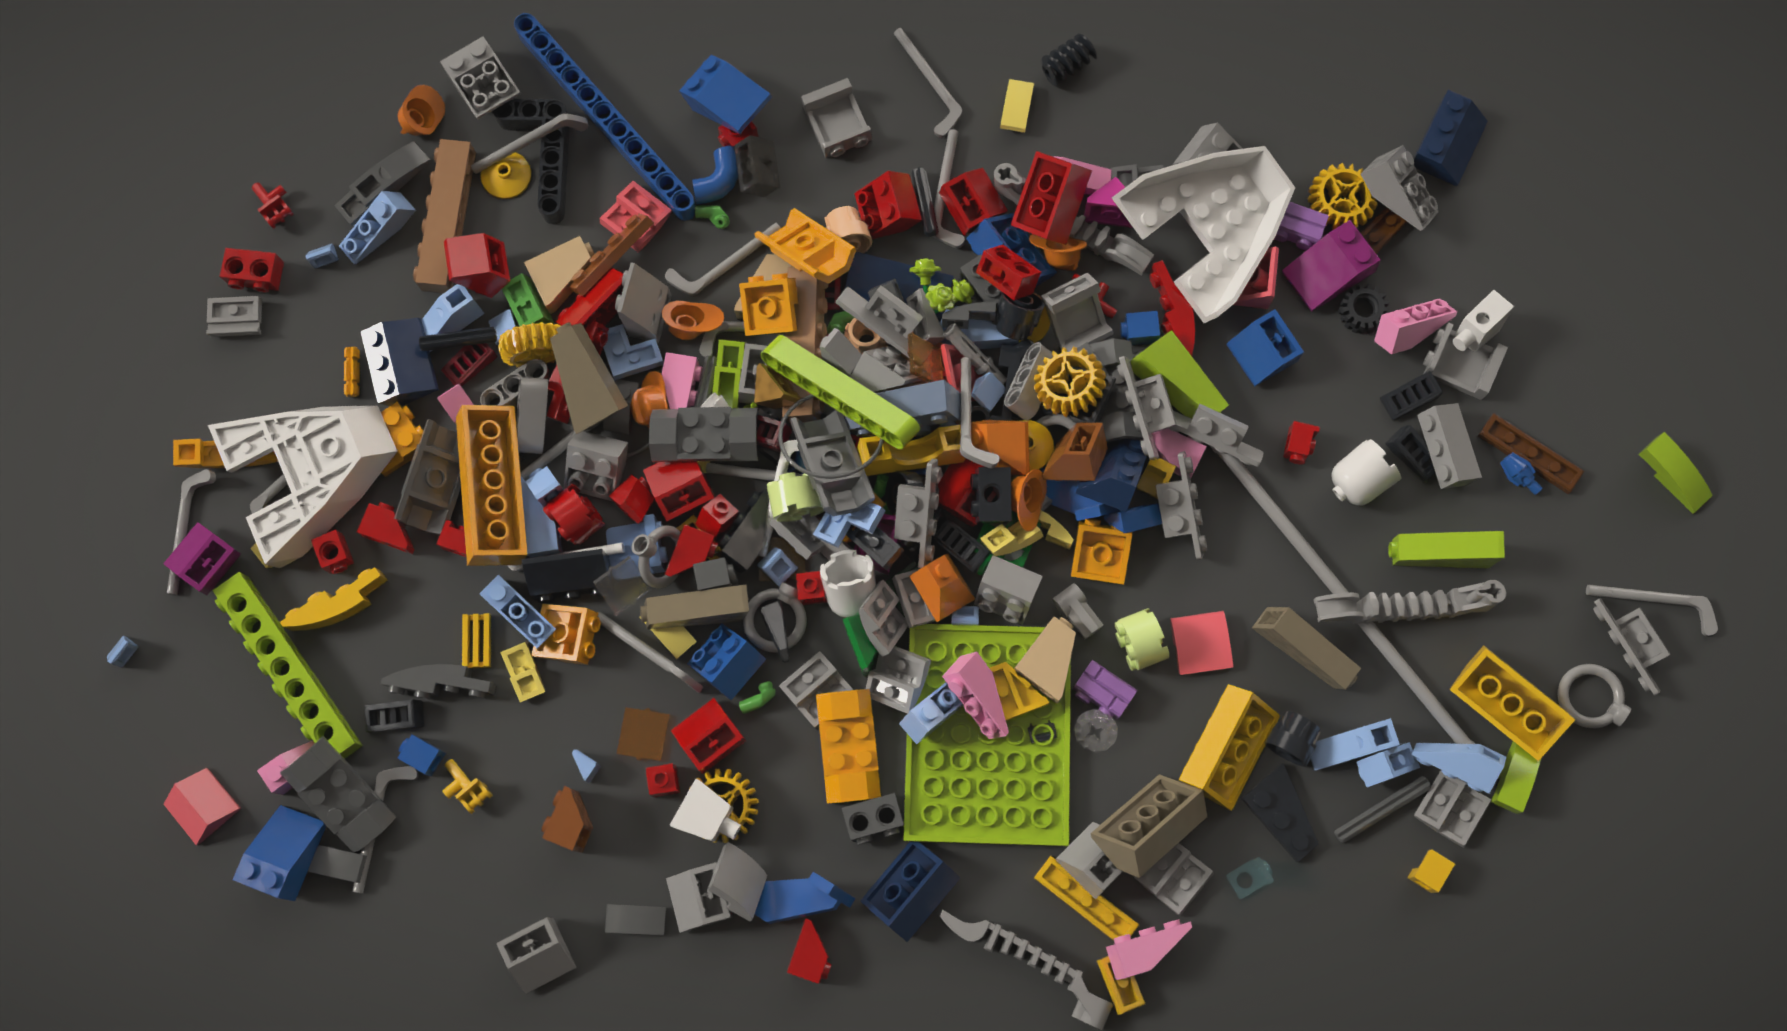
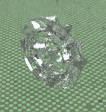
[1074,710,1118,753]

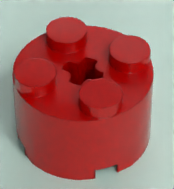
[543,483,605,545]

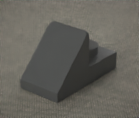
[603,379,640,435]

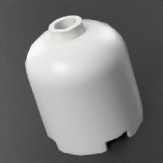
[1331,439,1401,506]
[820,550,876,618]

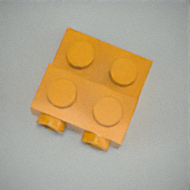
[739,273,798,336]
[381,402,424,477]
[1071,518,1133,585]
[531,604,601,665]

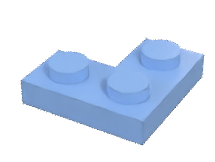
[603,324,664,380]
[813,502,885,548]

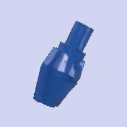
[1500,452,1542,495]

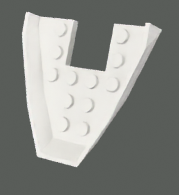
[1112,146,1295,323]
[208,406,397,568]

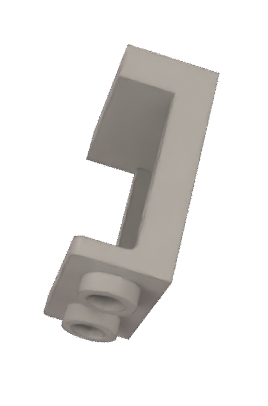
[801,78,872,158]
[1041,273,1113,352]
[1423,323,1508,400]

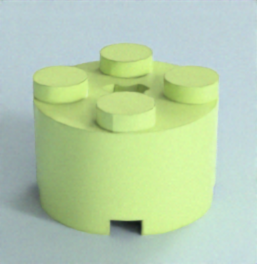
[767,472,824,522]
[1114,608,1169,671]

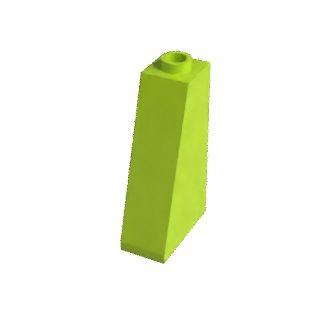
[1130,330,1229,419]
[1388,531,1505,568]

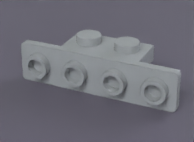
[836,285,931,365]
[1117,356,1177,460]
[1169,404,1264,467]
[1156,451,1207,559]
[894,459,941,568]
[768,497,853,561]
[1593,598,1670,696]

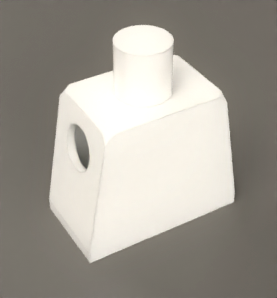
[1453,290,1514,351]
[670,779,741,842]

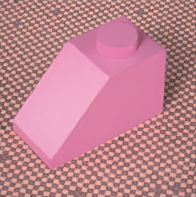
[257,741,315,795]

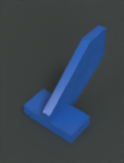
[1039,464,1122,521]
[755,872,856,924]

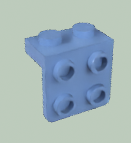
[606,514,668,580]

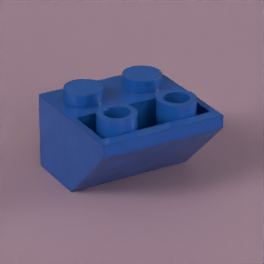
[1226,309,1304,387]
[687,624,766,700]

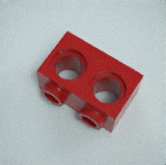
[976,244,1041,300]
[220,248,284,293]

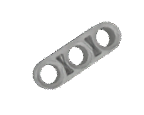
[1004,342,1053,420]
[480,359,552,408]
[516,377,548,454]

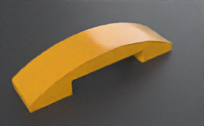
[173,439,278,468]

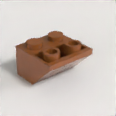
[1042,422,1108,482]
[541,786,593,853]

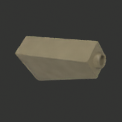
[550,322,628,434]
[640,585,749,629]
[1252,607,1361,690]

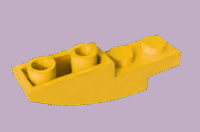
[280,567,388,631]

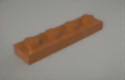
[569,214,654,296]

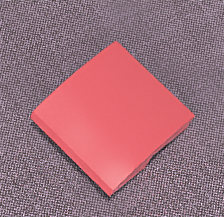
[600,181,672,253]
[1170,611,1233,675]

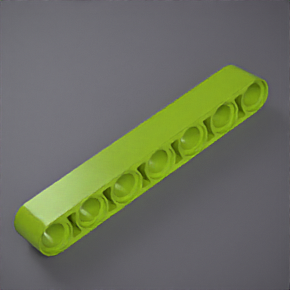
[760,335,920,450]

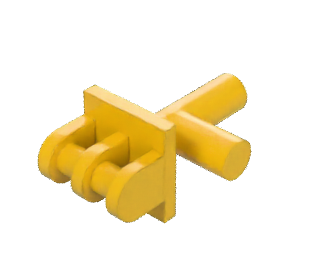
[442,759,493,814]

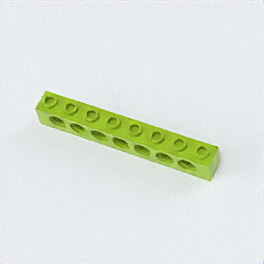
[212,572,363,759]

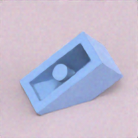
[525,466,564,507]
[1356,742,1420,787]

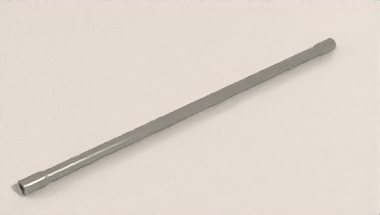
[1209,445,1475,744]

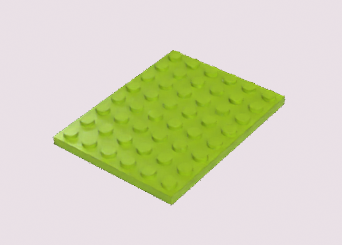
[904,624,1071,846]

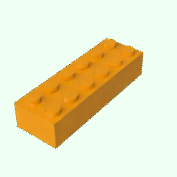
[456,405,527,566]

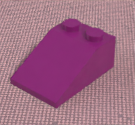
[1282,220,1380,312]

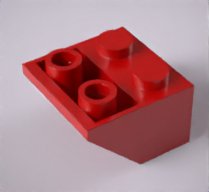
[939,168,1008,236]
[854,171,922,239]
[443,233,510,298]
[938,458,996,527]
[643,461,714,521]
[671,698,746,774]

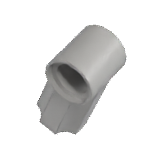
[1052,583,1103,640]

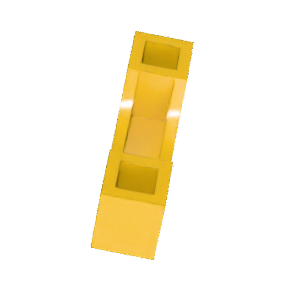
[857,424,965,476]

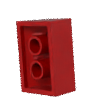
[1011,151,1092,245]
[556,268,624,328]

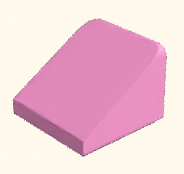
[437,384,474,423]

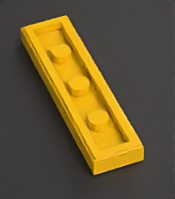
[1034,856,1139,941]

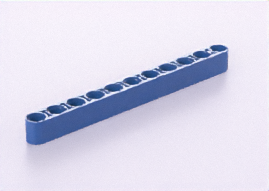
[514,13,696,221]

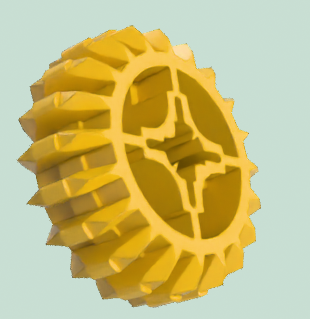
[1308,163,1378,231]
[498,322,561,367]
[1034,346,1106,417]
[689,769,759,843]

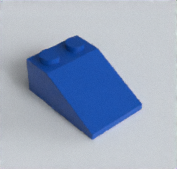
[679,55,772,134]
[233,805,326,901]

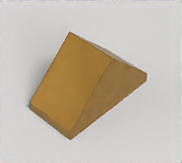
[754,363,801,409]

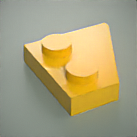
[989,662,1049,721]

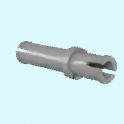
[943,323,1007,384]

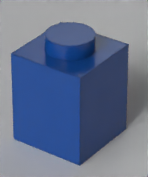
[1120,311,1160,346]
[398,735,446,777]

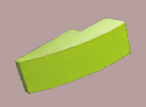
[713,339,747,408]
[1638,432,1713,514]
[1491,741,1541,814]

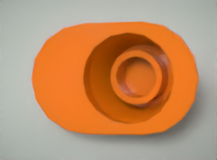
[397,85,445,136]
[1029,234,1087,271]
[662,301,724,340]
[631,371,668,428]
[1011,469,1047,532]

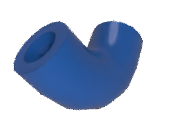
[692,146,740,205]

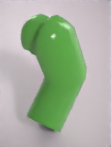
[695,205,729,229]

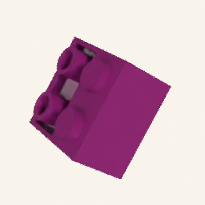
[163,522,241,596]

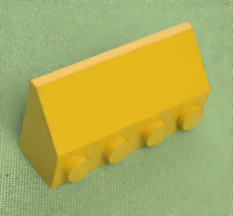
[1450,645,1575,761]
[1179,684,1280,811]

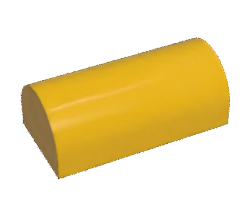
[1097,956,1145,1015]

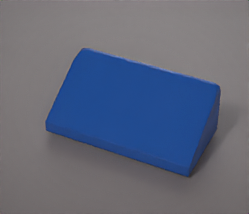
[1104,503,1163,533]

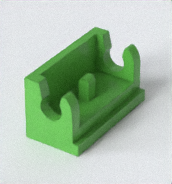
[502,273,554,326]

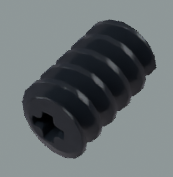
[1041,33,1097,86]

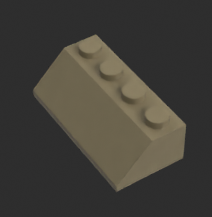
[1091,774,1207,878]

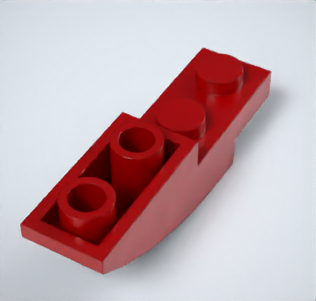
[1149,260,1195,356]
[547,321,609,424]

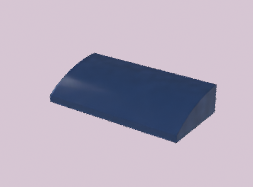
[844,252,954,323]

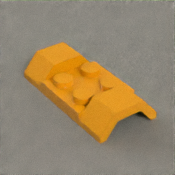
[754,208,856,284]
[816,689,881,803]

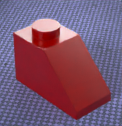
[609,475,654,524]
[357,502,415,555]
[665,524,718,577]
[787,919,832,984]

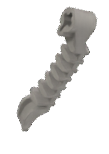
[994,163,1154,276]
[1314,580,1506,624]
[940,910,1113,1030]

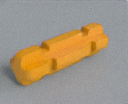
[344,347,360,397]

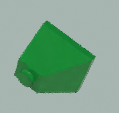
[843,615,879,677]

